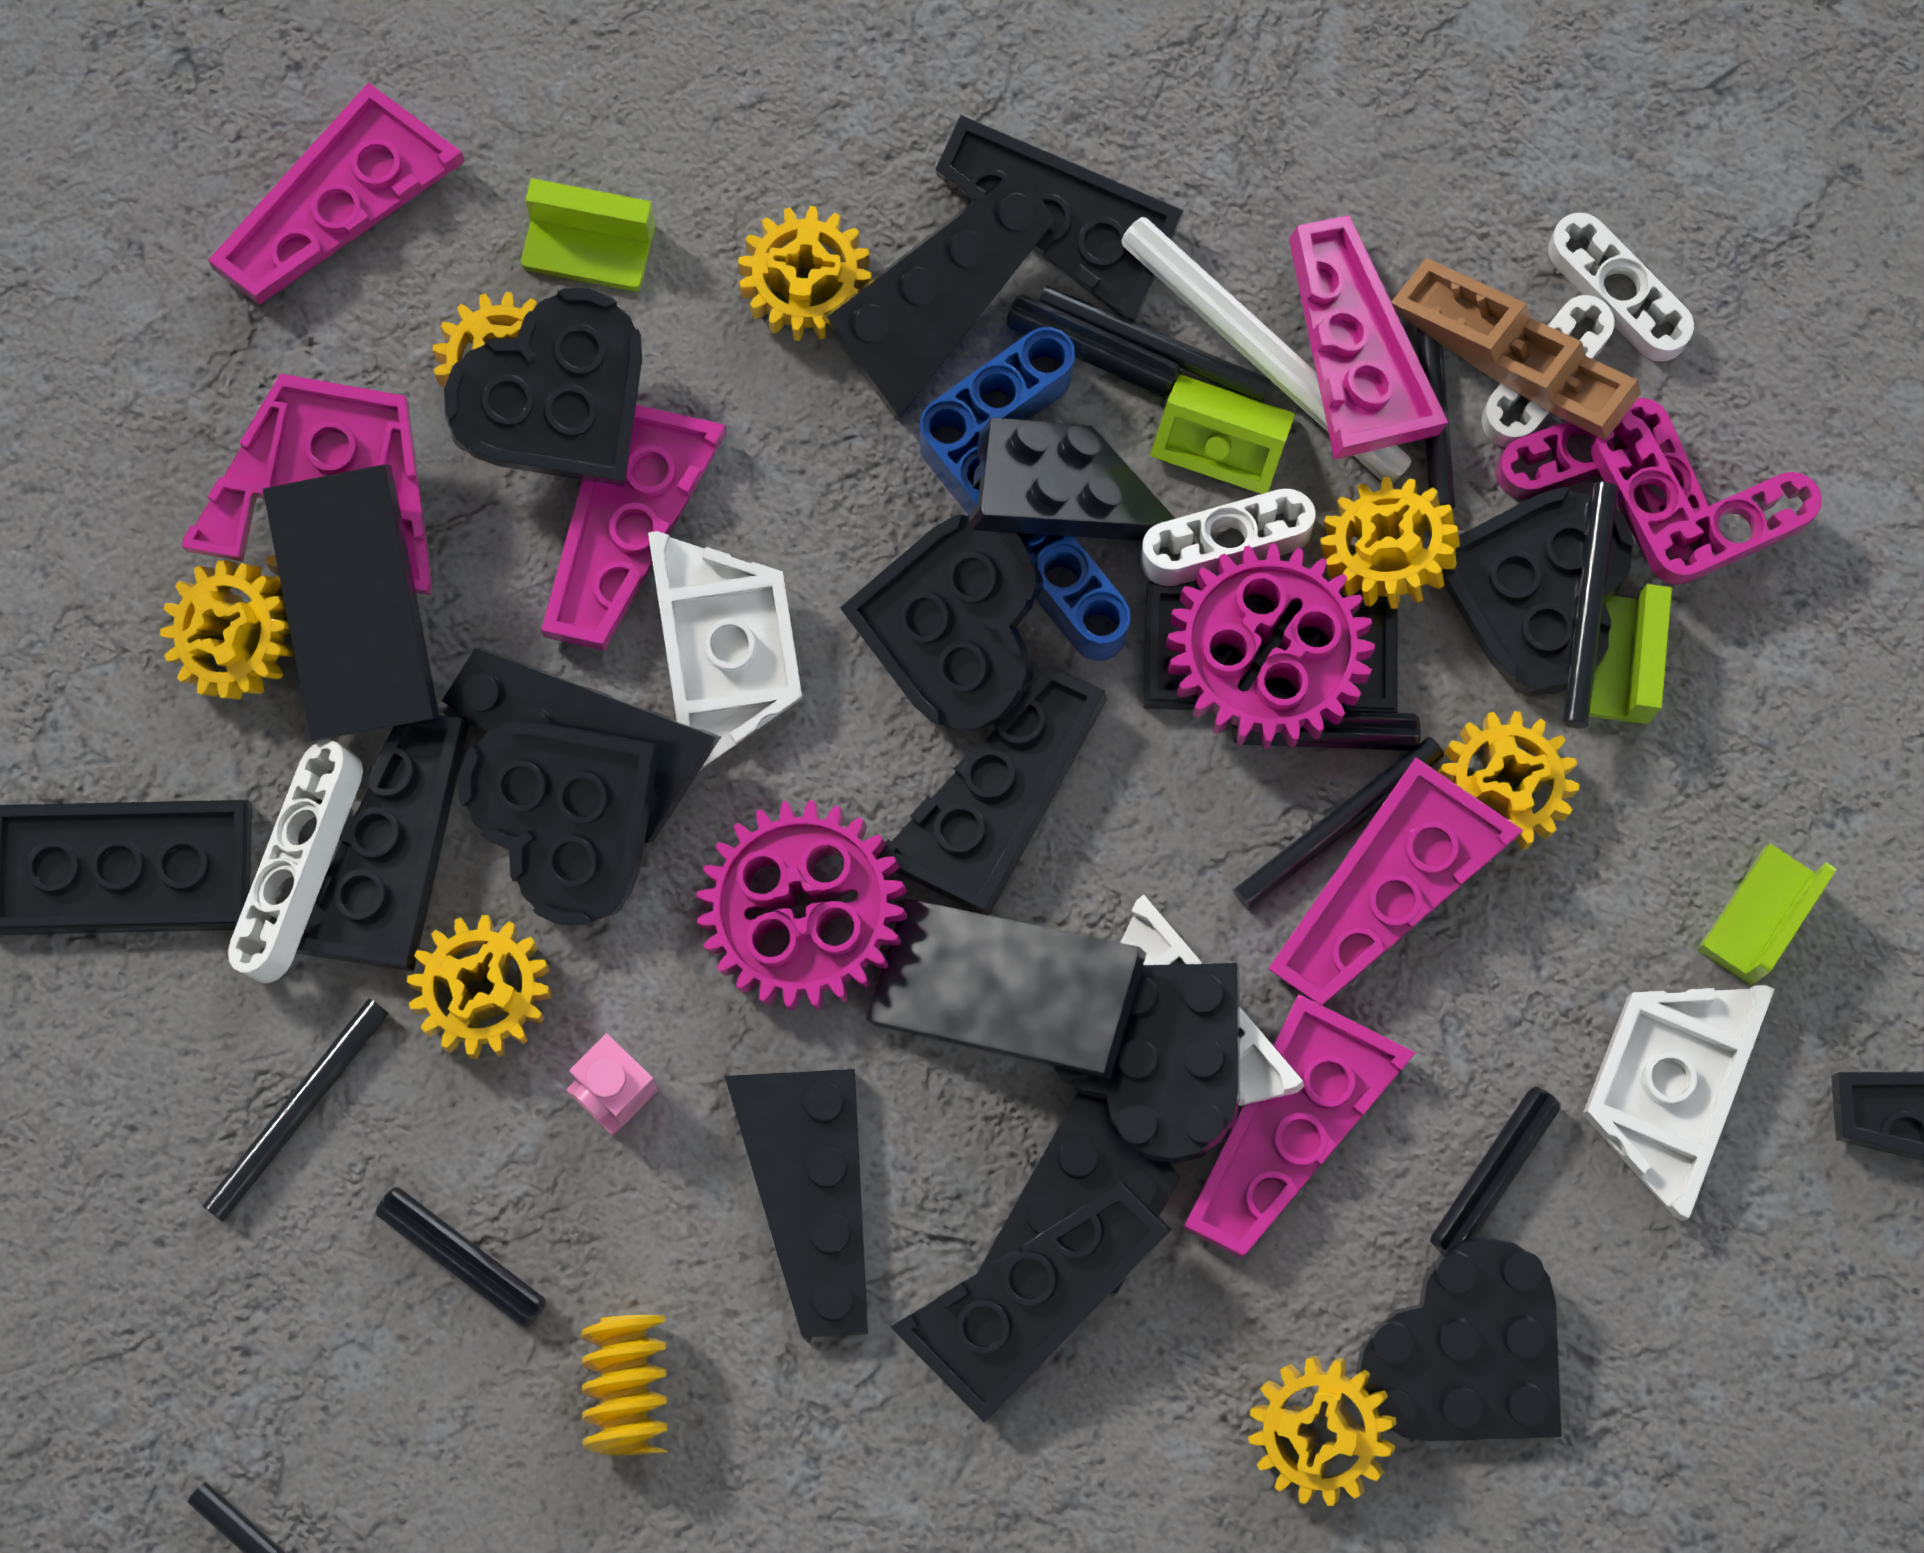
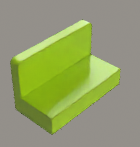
[521,178,656,292]
[1150,375,1295,494]
[1589,584,1672,725]
[1697,843,1837,986]

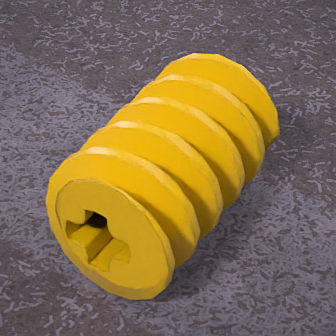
[581,1315,668,1456]

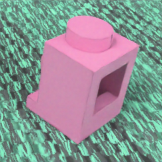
[566,1033,659,1136]

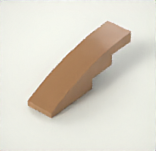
[1391,258,1641,440]

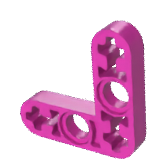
[1496,398,1713,566]
[1590,414,1822,585]

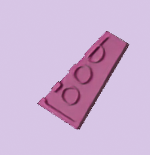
[208,82,465,305]
[1289,215,1449,460]
[541,405,727,651]
[1268,757,1524,1006]
[1183,994,1416,1259]

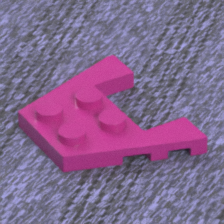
[181,373,432,595]

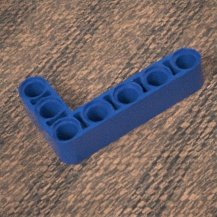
[920,327,1131,661]

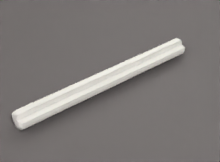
[1121,217,1412,484]

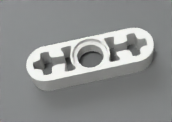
[1548,213,1694,361]
[1481,295,1615,447]
[1140,489,1316,586]

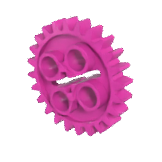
[1166,544,1375,749]
[696,800,907,1011]

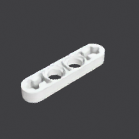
[228,740,363,983]

